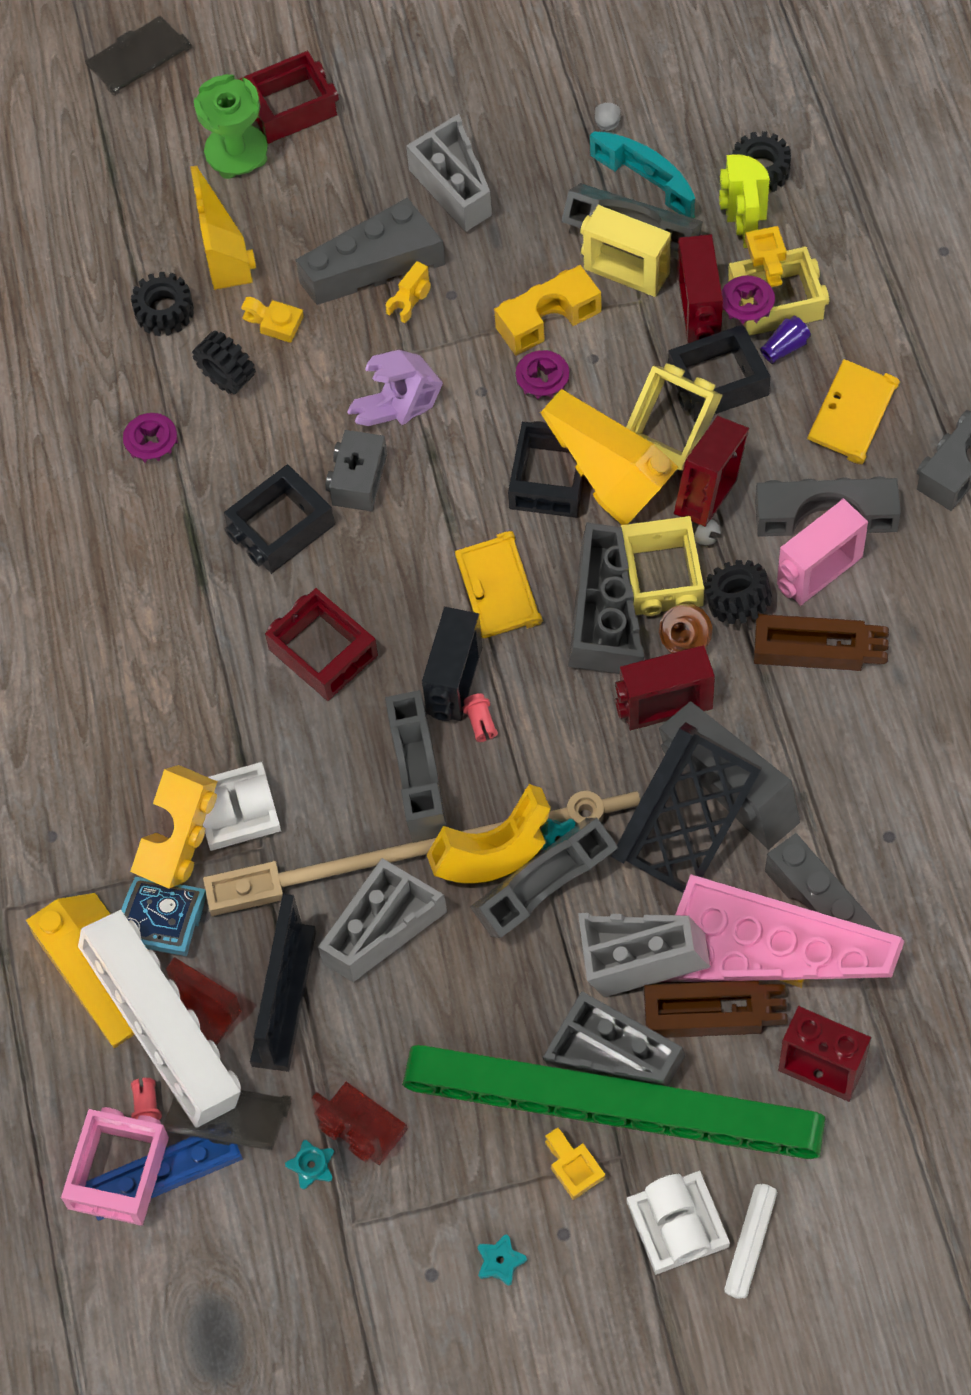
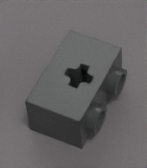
[325,430,387,512]

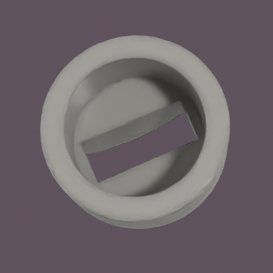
[595,103,621,131]
[694,519,721,546]

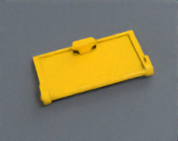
[807,359,900,464]
[455,531,543,639]

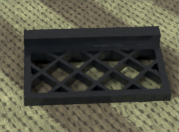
[611,722,762,893]
[250,894,316,1072]

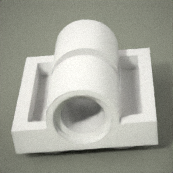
[203,762,281,851]
[627,1171,730,1275]

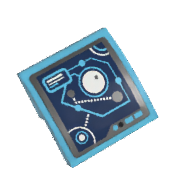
[121,876,206,956]

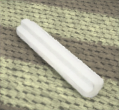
[724,1184,777,1299]

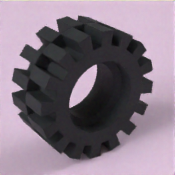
[732,131,791,193]
[131,272,194,336]
[192,331,256,394]
[704,560,772,624]

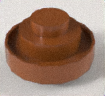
[659,603,713,653]

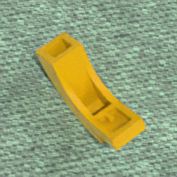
[427,784,551,883]

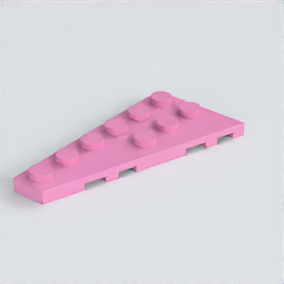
[657,874,904,983]

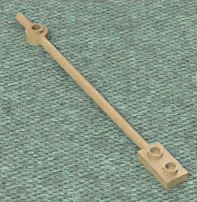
[203,791,640,916]

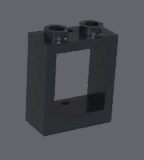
[668,324,771,422]
[508,421,585,518]
[223,464,335,574]
[422,606,483,721]

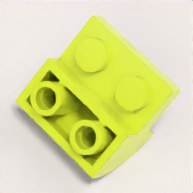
[719,155,770,248]

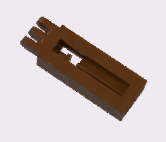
[754,614,889,671]
[644,980,788,1038]

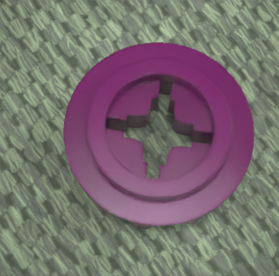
[722,275,775,324]
[515,350,569,400]
[123,413,177,463]

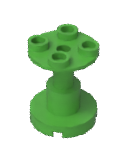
[194,74,268,179]

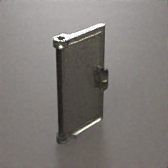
[85,16,192,96]
[164,1090,292,1151]

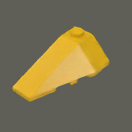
[190,166,257,290]
[540,389,678,525]
[26,893,135,1048]

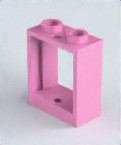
[777,498,868,606]
[61,1107,169,1226]

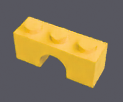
[494,265,602,356]
[130,765,218,889]

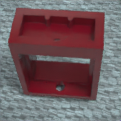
[239,51,339,144]
[677,234,723,343]
[674,415,749,527]
[265,588,378,701]
[615,645,715,731]
[778,1006,872,1102]

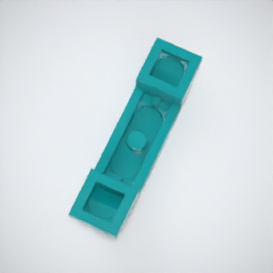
[590,131,695,219]

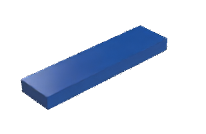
[85,1121,243,1221]

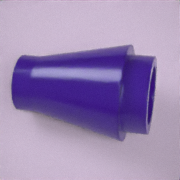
[760,316,811,364]

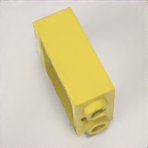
[580,205,671,297]
[728,246,829,336]
[626,363,722,471]
[621,516,704,616]

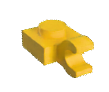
[745,226,787,287]
[386,261,431,323]
[241,297,304,343]
[545,1127,606,1200]

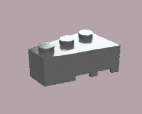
[543,991,685,1086]

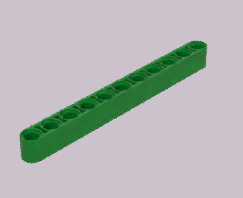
[402,1045,826,1159]

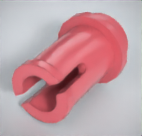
[462,693,498,742]
[131,1078,162,1120]

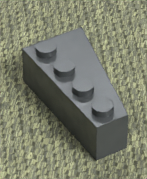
[295,197,445,305]
[568,522,644,674]
[659,701,800,850]

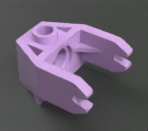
[347,350,443,426]

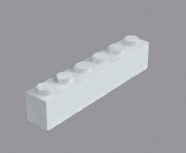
[78,910,241,1128]

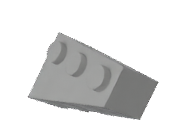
[406,114,492,232]
[318,858,447,982]
[578,913,710,997]

